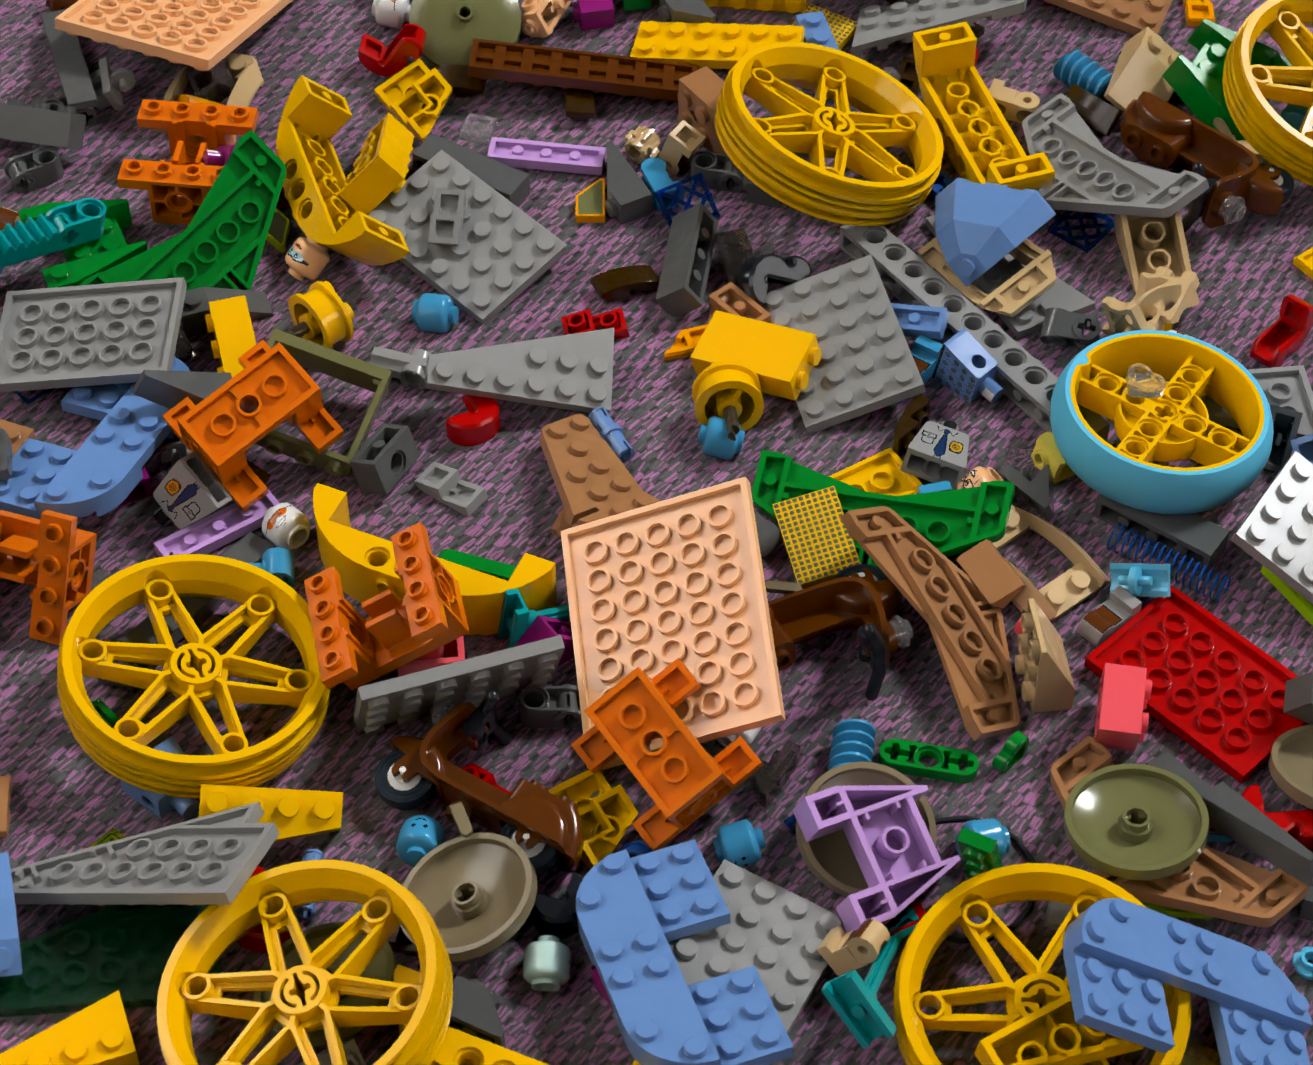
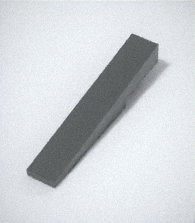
[41,9,98,110]
[120,532,276,669]
[1145,752,1313,887]

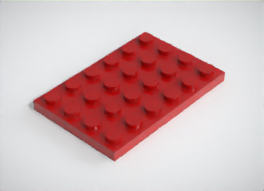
[1084,585,1309,784]

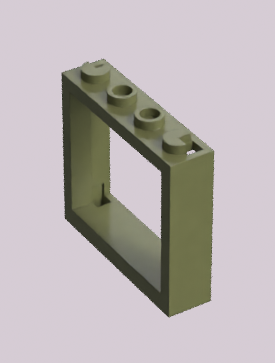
[255,328,392,477]

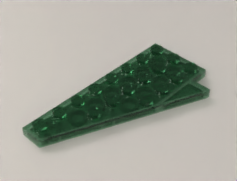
[0,904,223,1017]

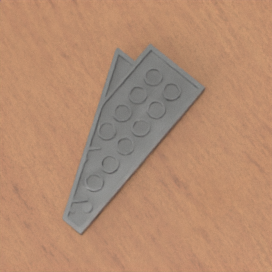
[11,802,279,905]

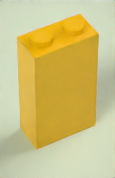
[690,310,822,401]

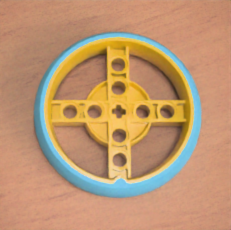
[1050,330,1274,515]

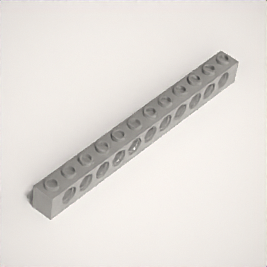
[839,225,1110,442]

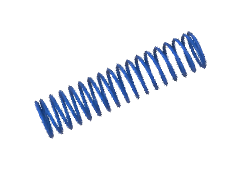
[1107,523,1231,603]

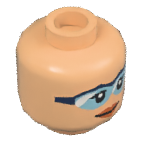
[285,237,330,281]

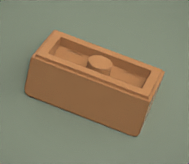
[956,539,1025,609]

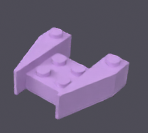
[793,785,961,933]

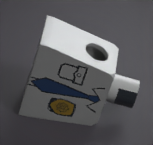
[900,420,969,490]
[153,451,233,529]

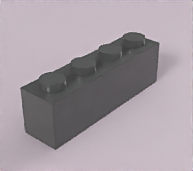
[0,98,86,150]
[412,133,530,207]
[656,203,719,317]
[1094,494,1230,574]

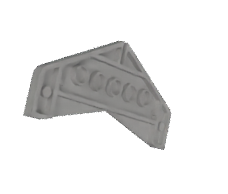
[1022,93,1209,218]

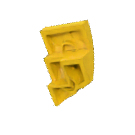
[374,58,453,142]
[548,769,638,870]

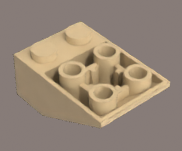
[1014,598,1075,713]

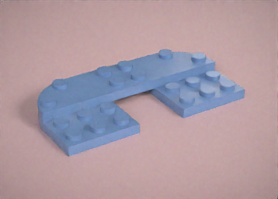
[0,356,190,522]
[576,839,794,1065]
[1063,898,1313,1065]

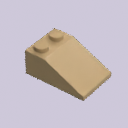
[1104,26,1180,114]
[1113,210,1192,293]

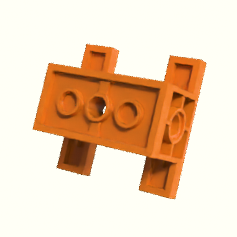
[117,99,259,225]
[162,340,344,512]
[0,510,97,645]
[304,522,469,691]
[571,658,764,851]

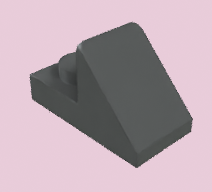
[999,463,1054,521]

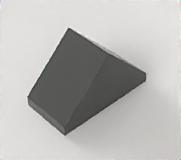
[1264,405,1303,472]

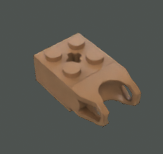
[677,66,735,167]

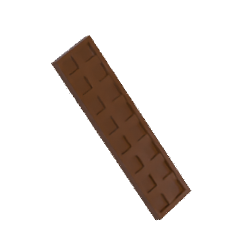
[468,38,698,103]

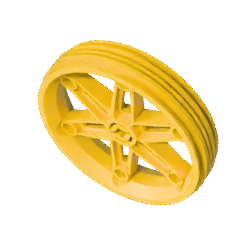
[1222,0,1313,186]
[715,42,944,226]
[57,554,331,798]
[156,860,453,1065]
[893,863,1192,1065]

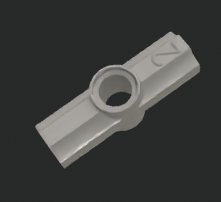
[370,347,431,389]

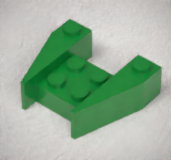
[1162,18,1292,141]
[18,199,148,288]

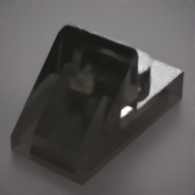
[748,740,800,813]

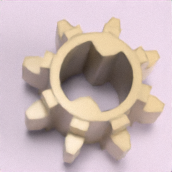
[624,126,660,164]

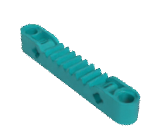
[0,198,106,268]

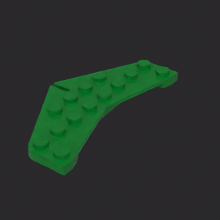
[78,129,287,291]
[751,450,1015,567]

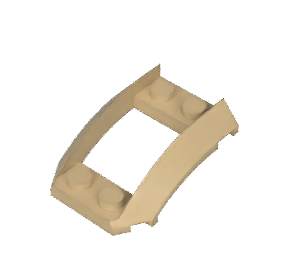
[152,53,264,145]
[918,237,1057,317]
[992,505,1111,623]

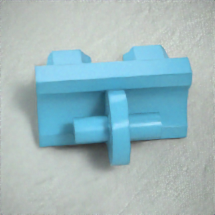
[1110,562,1170,597]

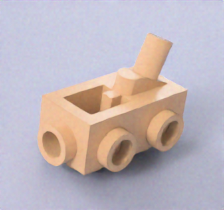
[521,0,572,38]

